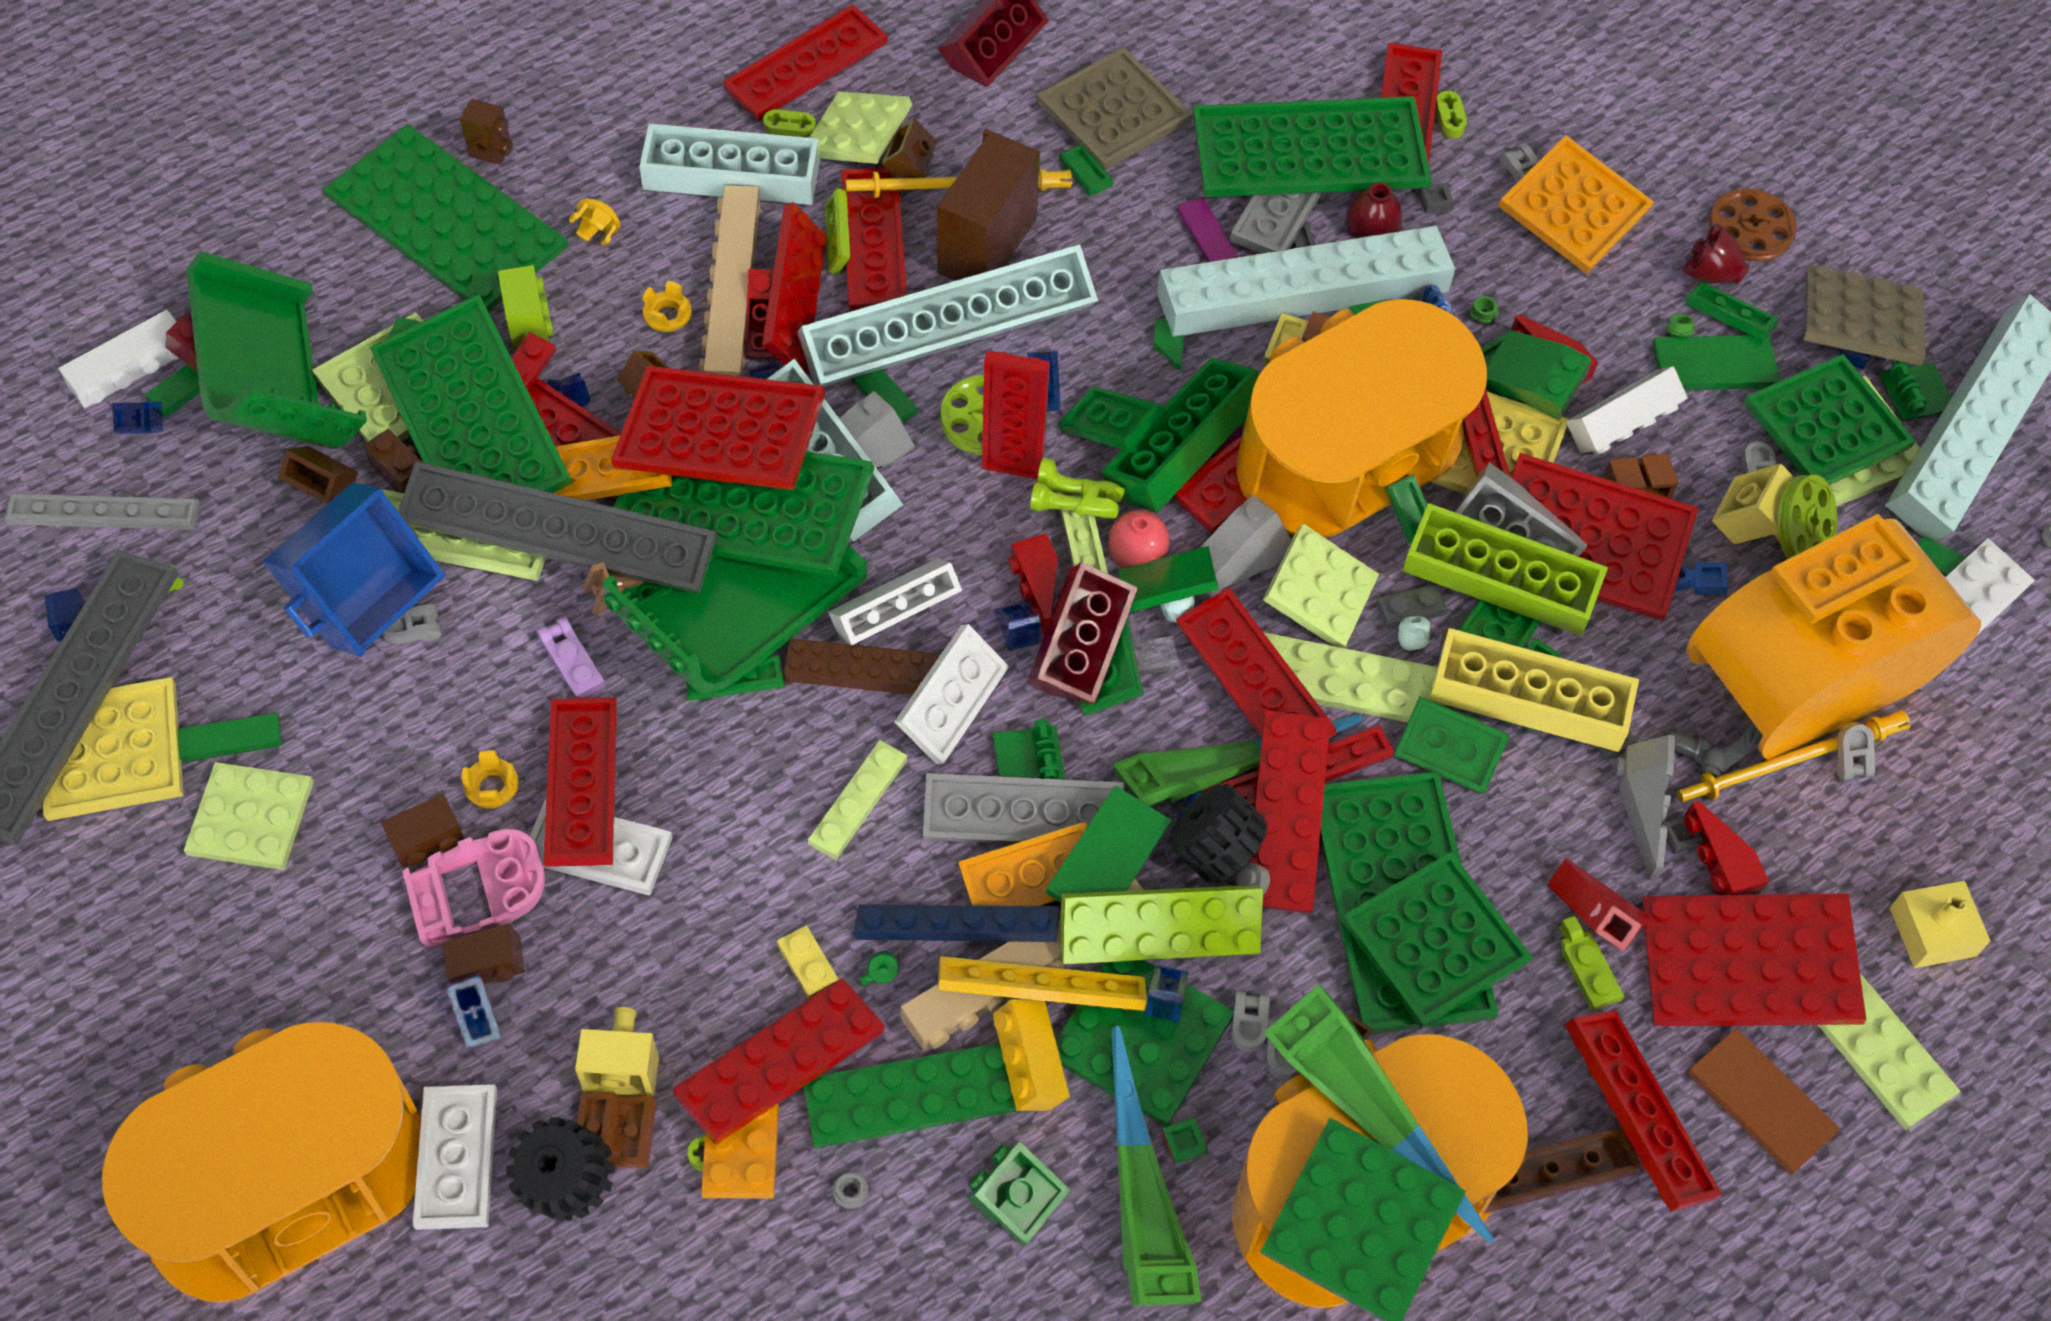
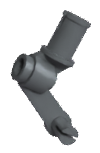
[1670,726,1761,778]

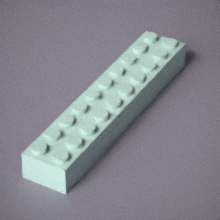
[1157,226,1455,337]
[797,245,1098,387]
[1885,294,2051,542]

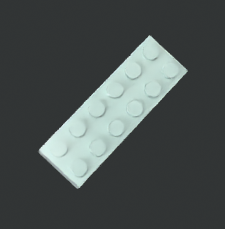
[639,124,820,205]
[768,359,903,542]

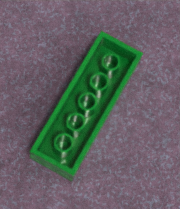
[1101,357,1259,513]

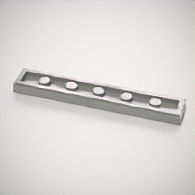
[4,493,200,530]

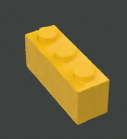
[993,999,1070,1111]

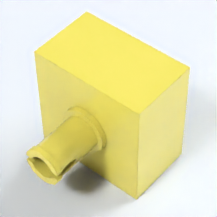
[1712,463,1794,544]
[1890,881,1991,968]
[575,1007,659,1097]

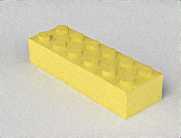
[1429,628,1639,752]

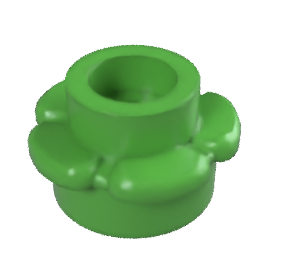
[1470,296,1498,324]
[1666,314,1695,337]

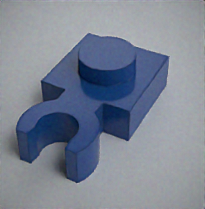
[1674,562,1728,595]

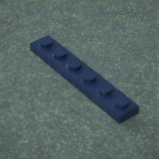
[854,904,1060,942]

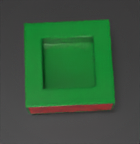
[1161,1117,1208,1165]

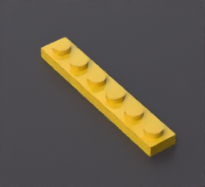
[938,956,1147,1011]

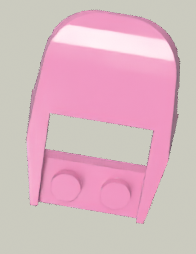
[402,829,545,947]

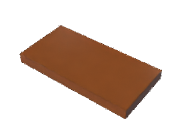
[1687,1028,1840,1176]

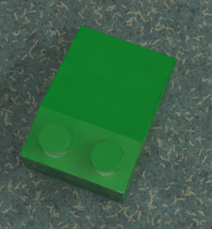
[1486,330,1592,421]

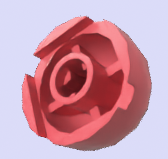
[1108,510,1169,568]

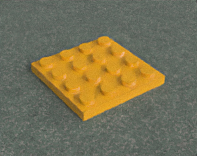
[1498,135,1655,274]

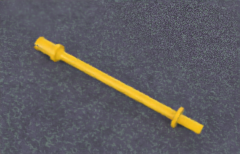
[845,169,1072,198]
[1676,710,1910,803]

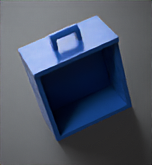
[262,482,446,657]

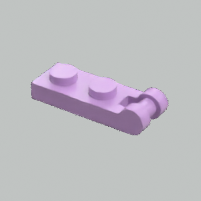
[536,616,606,698]

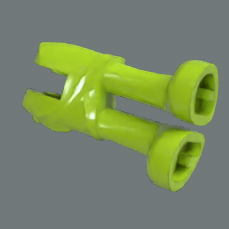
[1030,457,1125,519]

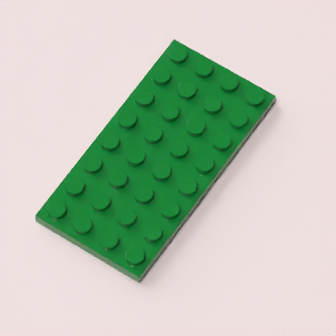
[1192,96,1431,197]
[323,124,569,312]
[370,294,573,539]
[614,451,875,577]
[1320,772,1498,1034]

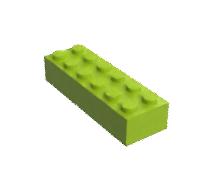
[1403,503,1608,636]

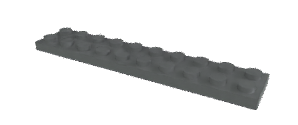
[398,461,718,594]
[0,550,179,845]

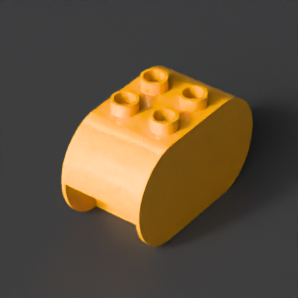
[1237,299,1487,538]
[1686,519,1981,759]
[102,1022,421,1302]
[1232,1034,1528,1308]

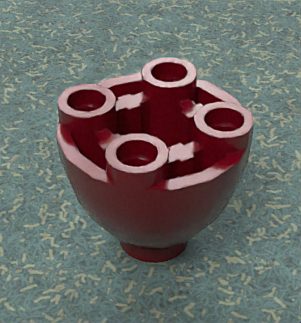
[1346,182,1403,238]
[1682,223,1749,285]

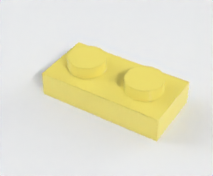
[1263,313,1309,365]
[777,925,839,999]

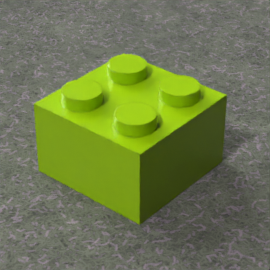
[498,265,554,353]

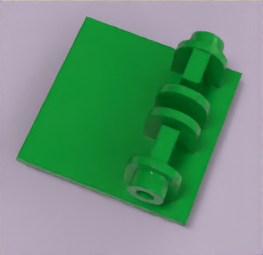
[1879,360,1951,421]
[992,718,1066,780]

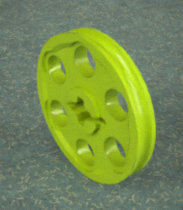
[941,375,984,455]
[1778,475,1837,559]

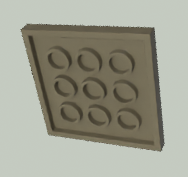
[1036,47,1192,170]
[1803,265,1926,366]

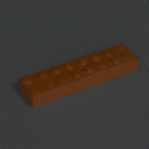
[784,638,941,695]
[1483,1127,1642,1214]

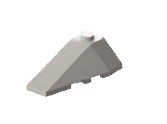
[840,391,915,468]
[1453,462,1587,557]
[1193,494,1292,602]
[1614,735,1675,881]

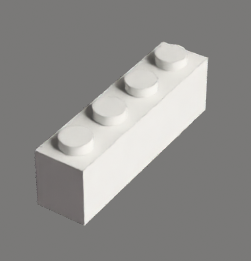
[59,310,180,408]
[1566,366,1688,455]
[828,558,962,645]

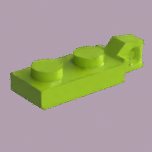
[1559,916,1625,1011]

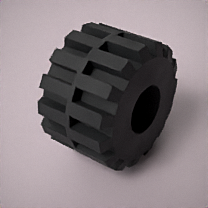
[1169,784,1268,883]
[506,1117,615,1221]

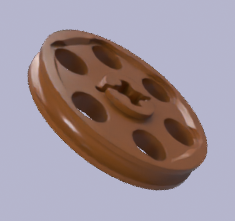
[1709,188,1797,262]

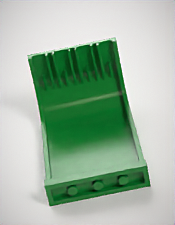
[186,251,367,449]
[602,545,867,694]

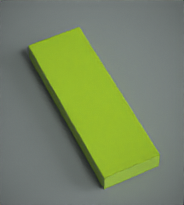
[825,188,850,274]

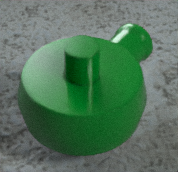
[859,951,899,987]

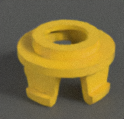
[569,198,621,246]
[642,281,692,332]
[461,750,519,809]

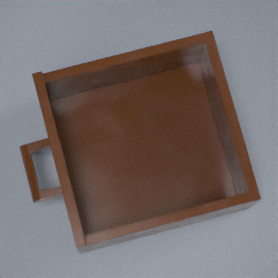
[937,129,1040,281]

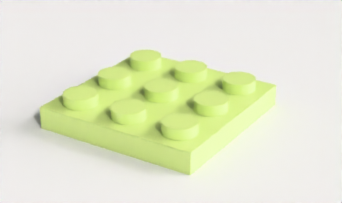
[809,91,912,164]
[1263,524,1379,648]
[184,762,314,870]

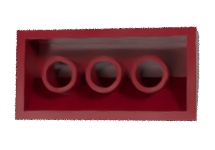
[937,0,1049,87]
[1026,562,1138,705]

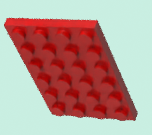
[611,366,825,490]
[1511,453,1699,621]
[1642,893,1867,1026]

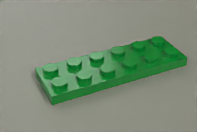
[804,1043,1018,1149]

